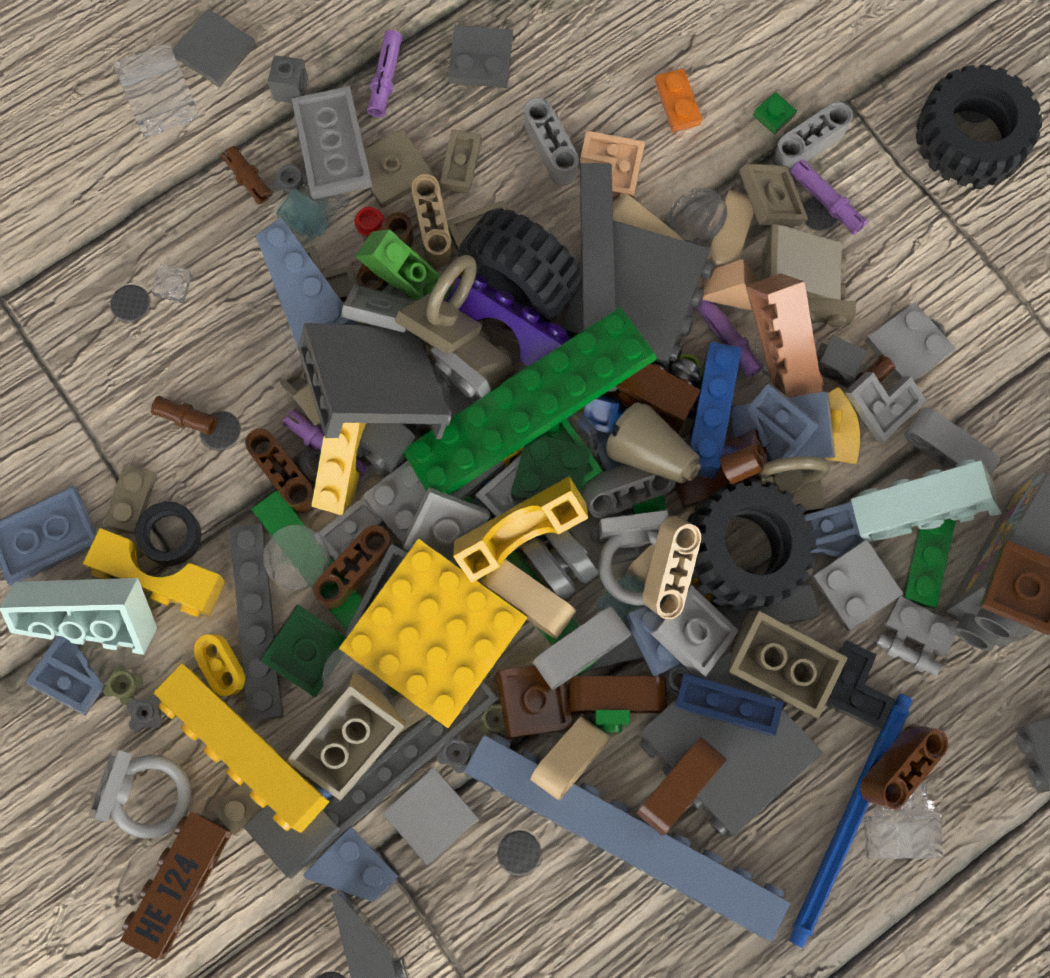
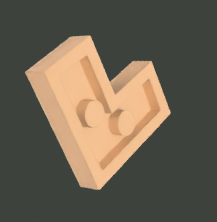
[580,131,645,199]

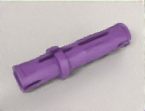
[367,30,403,117]
[790,159,868,235]
[695,300,764,378]
[283,409,369,482]

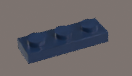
[674,674,784,737]

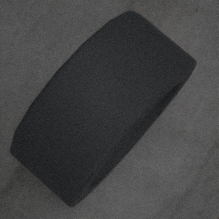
[135,501,202,566]

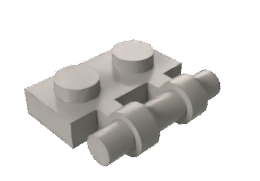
[875,596,958,676]

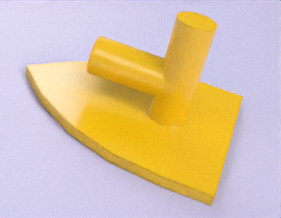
[826,387,861,464]

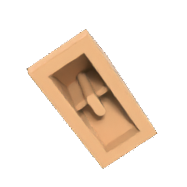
[702,259,759,310]

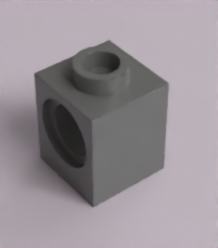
[268,55,308,103]
[816,335,867,388]

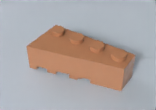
[745,273,824,397]

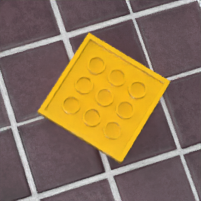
[339,539,528,728]

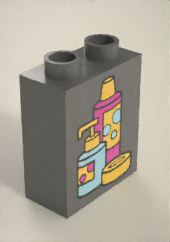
[944,460,1050,651]

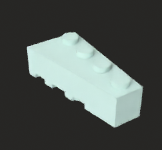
[851,460,1002,542]
[0,578,157,655]

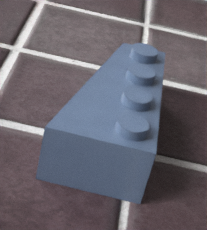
[255,217,358,346]

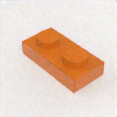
[655,68,702,132]

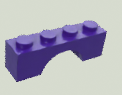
[446,274,572,366]

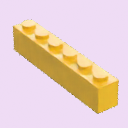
[154,663,330,833]

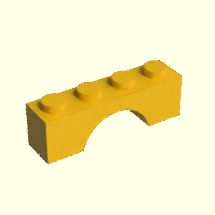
[312,423,366,516]
[453,476,588,583]
[83,528,226,618]

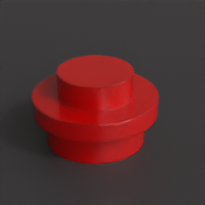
[354,207,385,237]

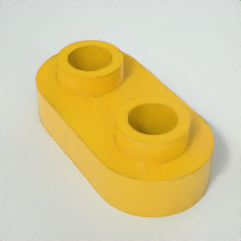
[193,634,245,696]

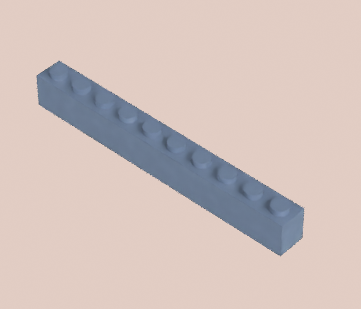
[464,734,791,941]

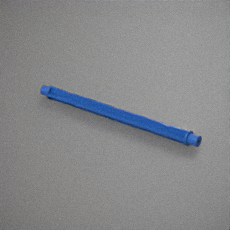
[789,694,913,948]

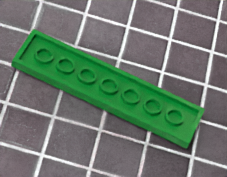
[404,306,657,495]

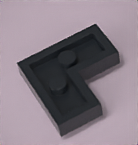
[825,640,895,731]

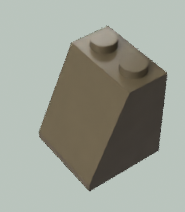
[761,224,846,301]

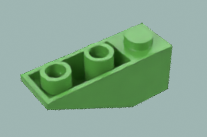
[355,229,453,302]

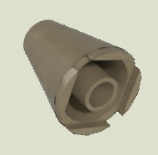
[606,402,701,483]

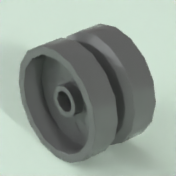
[520,530,599,600]

